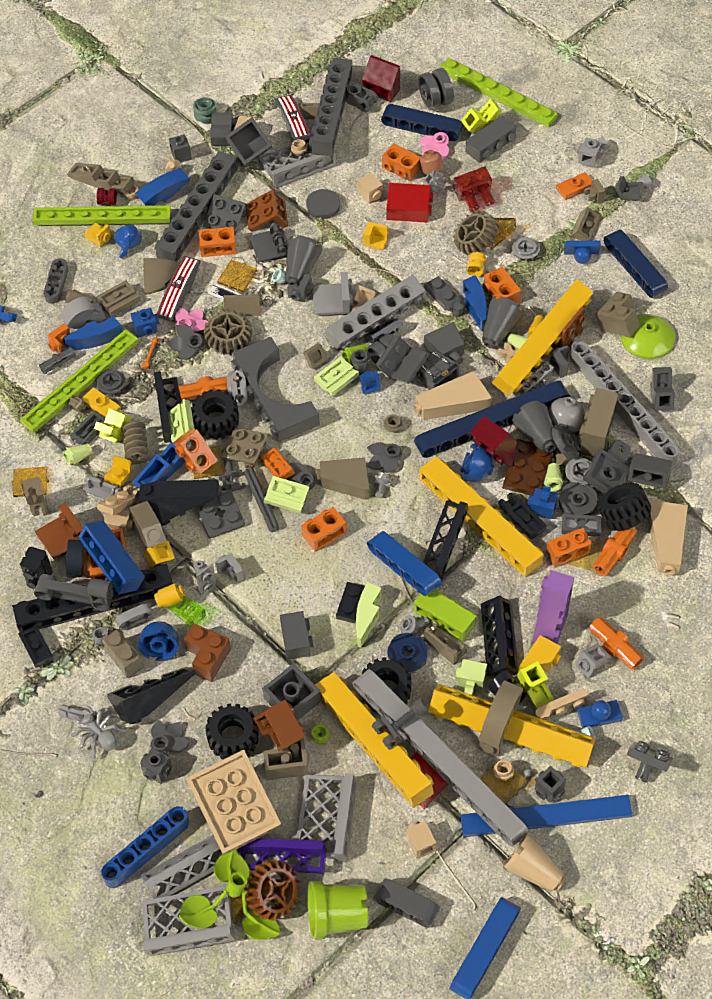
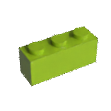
[413,589,477,642]

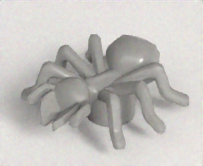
[71,706,127,759]

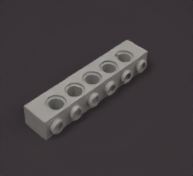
[324,274,425,350]

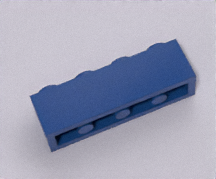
[78,521,145,594]

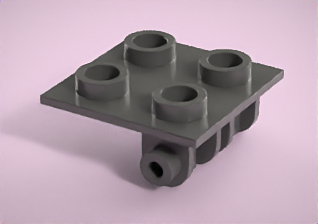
[203,194,246,235]
[249,223,288,263]

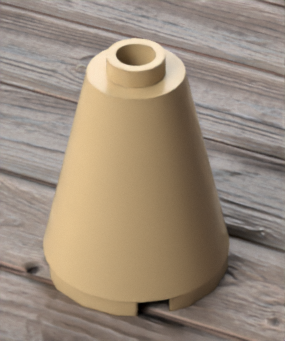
[503,833,565,891]

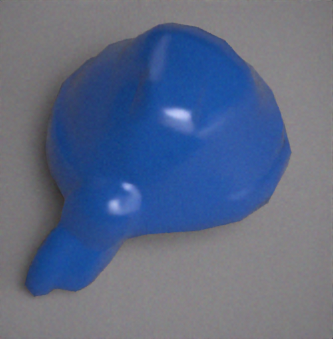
[114,224,142,258]

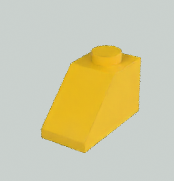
[519,635,562,672]

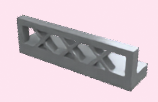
[140,835,220,899]

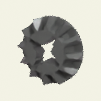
[97,370,126,396]

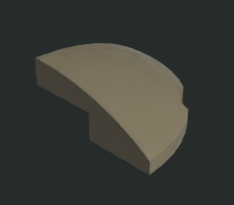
[143,258,179,295]

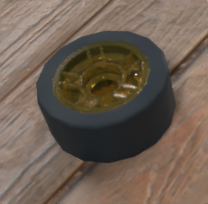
[66,539,84,577]

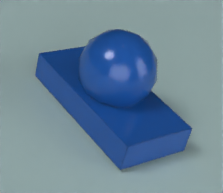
[564,240,601,264]
[577,700,623,729]

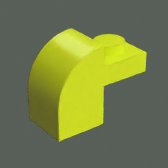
[461,99,502,134]
[94,409,132,443]
[517,661,554,711]

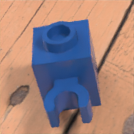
[528,486,558,519]

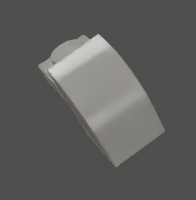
[60,297,106,329]

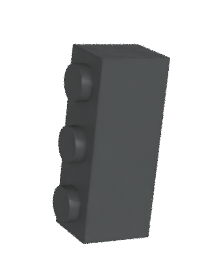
[465,115,516,163]

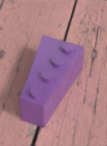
[532,570,575,644]

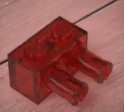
[452,166,495,212]

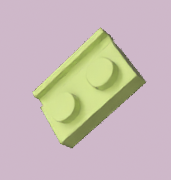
[314,356,359,396]
[167,399,194,442]
[264,476,309,514]

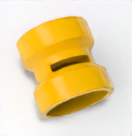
[466,252,487,277]

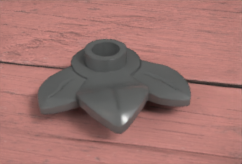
[168,325,204,360]
[367,442,402,473]
[286,463,316,490]
[150,720,189,753]

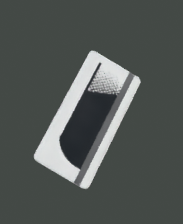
[208,284,242,300]

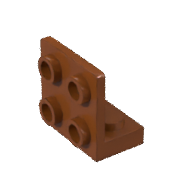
[245,189,288,231]
[551,307,585,349]
[35,503,83,560]

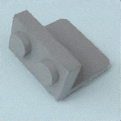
[313,272,353,315]

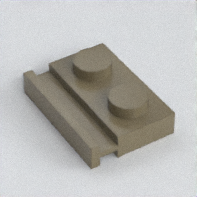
[96,280,141,317]

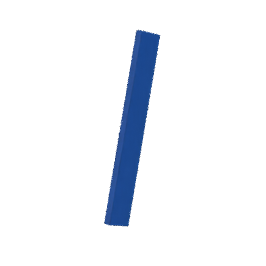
[460,795,633,837]

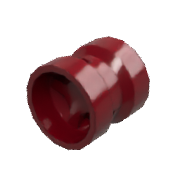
[96,188,117,206]

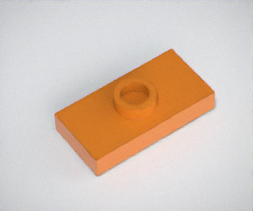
[556,172,592,200]
[260,447,295,479]

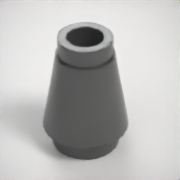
[351,349,369,375]

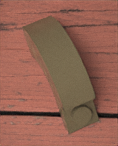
[478,680,523,757]

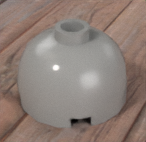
[548,397,585,433]

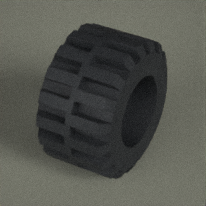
[191,389,239,440]
[597,482,651,531]
[362,657,412,713]
[205,703,259,760]

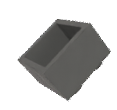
[225,117,272,167]

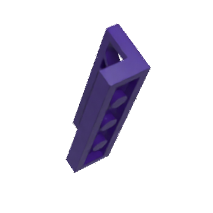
[239,838,327,874]

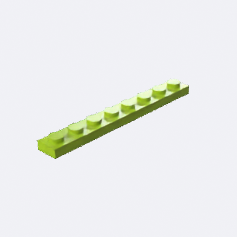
[440,58,558,127]
[32,205,171,225]
[20,329,139,433]

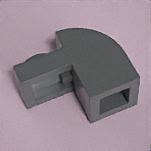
[650,367,675,410]

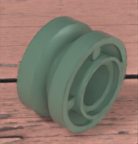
[193,97,217,123]

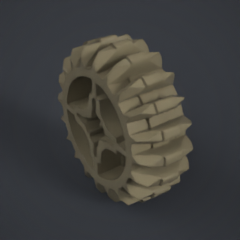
[453,210,499,256]
[204,309,253,355]

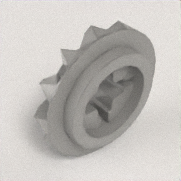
[512,237,540,261]
[565,458,591,485]

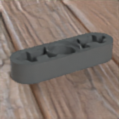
[43,258,69,304]

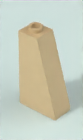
[413,371,492,420]
[647,500,688,575]

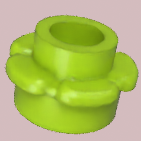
[310,724,330,744]

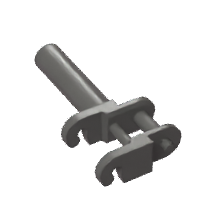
[219,449,246,492]

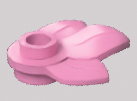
[419,132,449,161]
[175,308,208,332]

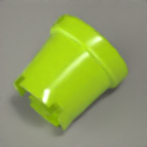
[308,880,368,940]

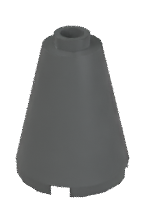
[285,235,323,287]
[482,296,524,348]
[512,401,557,452]

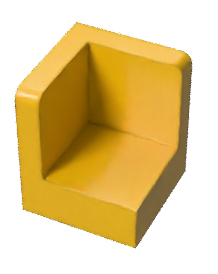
[363,222,388,250]
[143,541,175,568]

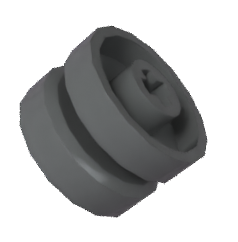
[418,68,454,110]

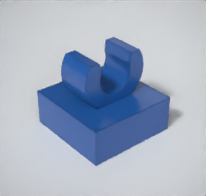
[359,370,381,394]

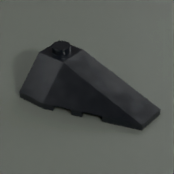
[139,479,219,526]
[107,667,196,724]

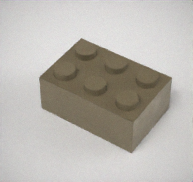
[578,388,619,457]

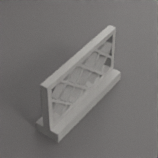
[258,139,337,188]
[295,773,357,862]
[142,885,235,956]

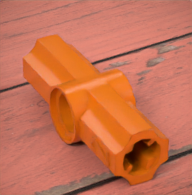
[178,376,234,402]
[593,527,638,576]
[589,617,644,670]

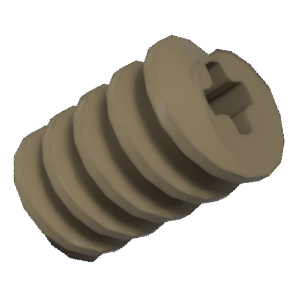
[122,421,149,464]

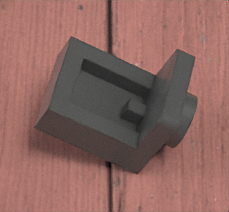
[615,176,645,200]
[287,274,314,302]

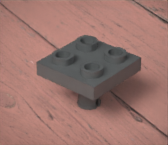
[627,741,673,783]

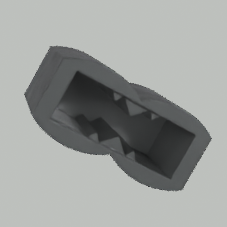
[210,112,236,146]

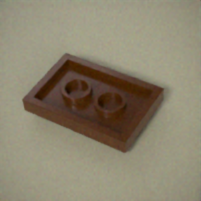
[502,439,553,495]

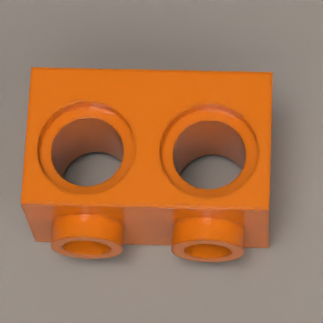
[382,143,421,181]
[199,227,236,257]
[483,267,521,303]
[173,429,218,474]
[301,507,347,552]
[546,528,592,568]

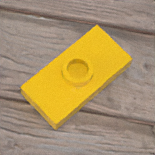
[81,387,121,418]

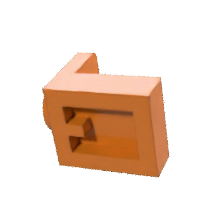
[47,323,70,354]

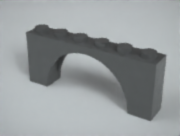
[231,337,320,442]

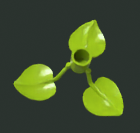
[179,849,280,940]

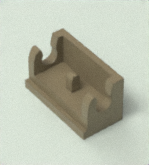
[20,477,49,516]
[424,621,467,665]

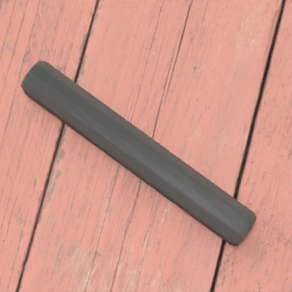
[244,468,279,532]

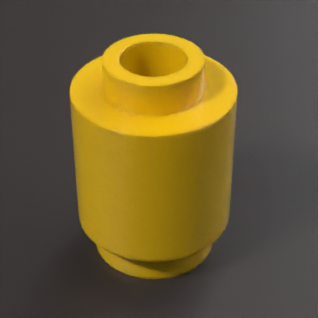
[154,583,185,608]

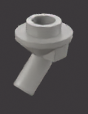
[373,472,392,498]
[401,615,430,633]

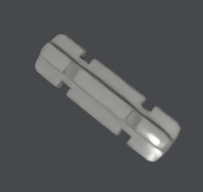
[58,704,97,721]

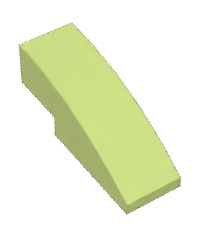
[356,582,382,648]

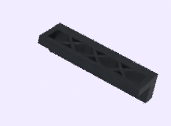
[154,372,181,443]
[423,500,469,580]
[481,595,518,677]

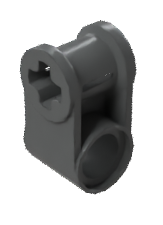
[346,83,378,112]

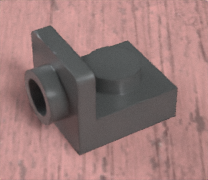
[550,345,569,378]

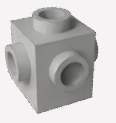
[578,137,604,167]

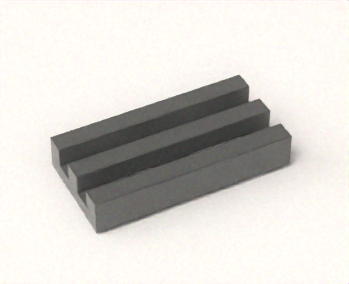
[70,411,105,445]

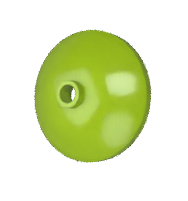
[620,314,675,359]

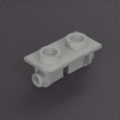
[82,474,123,500]
[194,560,217,595]

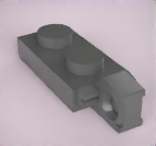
[424,276,464,317]

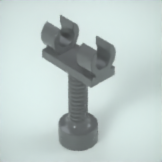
[372,698,429,750]

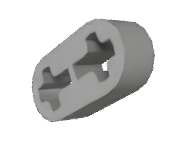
[227,371,247,406]
[116,603,154,630]

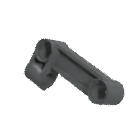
[34,574,114,611]

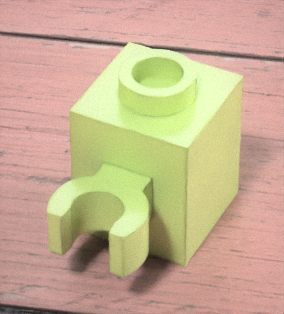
[455,659,487,695]

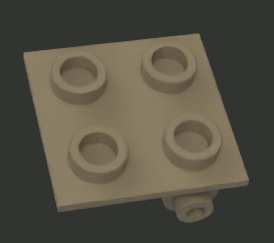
[221,427,269,469]

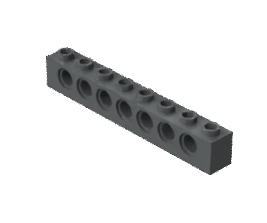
[309,58,352,156]
[154,151,238,262]

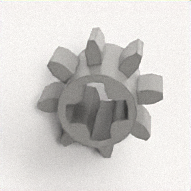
[425,170,446,193]

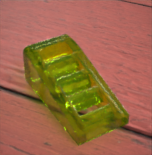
[167,596,206,627]

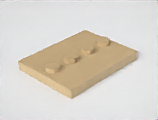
[186,750,282,856]

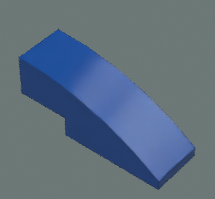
[135,168,190,206]
[462,275,487,331]
[64,316,123,350]
[132,442,185,489]

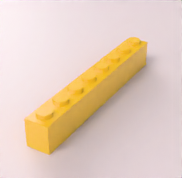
[491,279,593,397]
[419,456,543,577]
[315,672,434,808]
[428,684,596,767]

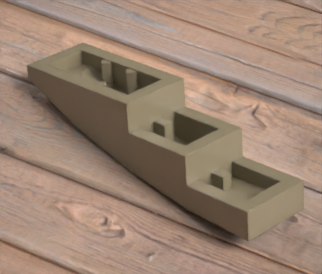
[67,163,135,194]

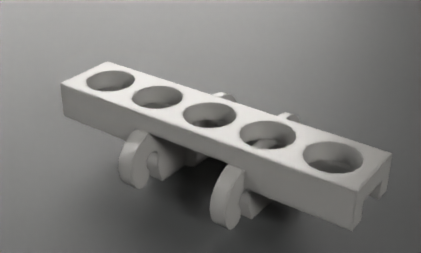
[514,362,554,396]

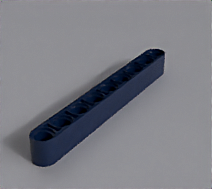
[414,381,571,458]

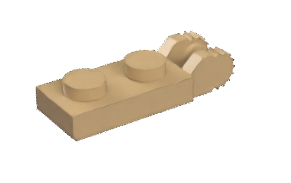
[97,485,140,516]
[534,688,588,721]

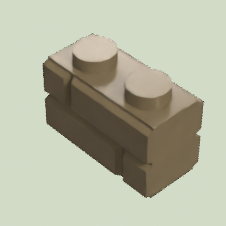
[102,630,144,678]

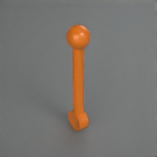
[142,337,159,370]

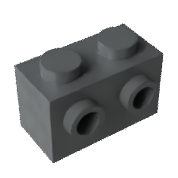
[628,453,673,489]
[280,611,314,659]

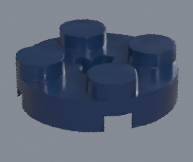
[387,633,428,673]

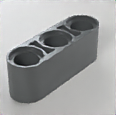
[374,878,440,928]

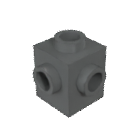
[140,748,172,784]
[535,766,566,803]

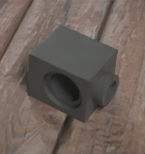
[169,134,192,163]

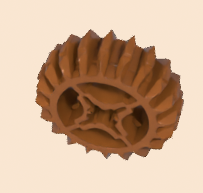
[244,860,302,921]

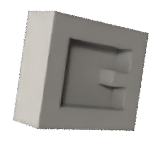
[215,553,245,583]
[575,643,611,677]

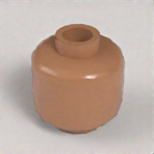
[420,150,444,175]

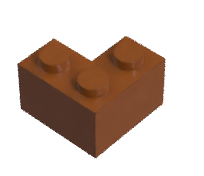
[184,623,231,682]
[253,700,306,751]

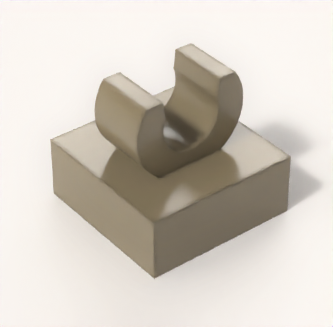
[584,179,605,204]
[303,343,327,369]

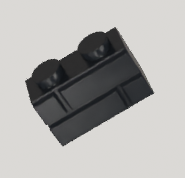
[20,547,53,589]

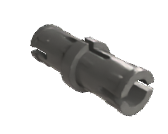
[39,347,76,374]

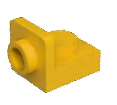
[84,223,112,247]
[104,456,132,488]

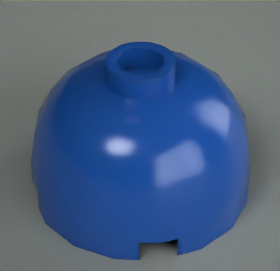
[460,443,494,482]
[138,621,179,661]

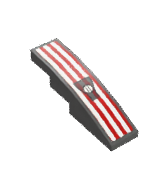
[276,94,311,141]
[156,256,201,322]

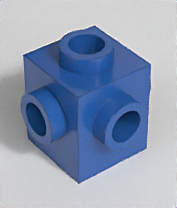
[130,308,160,338]

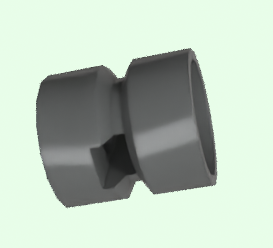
[367,333,394,364]

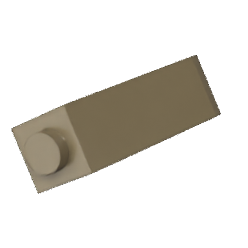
[316,457,369,500]
[129,501,167,548]

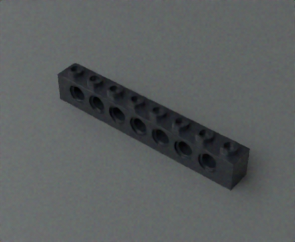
[12,564,173,633]

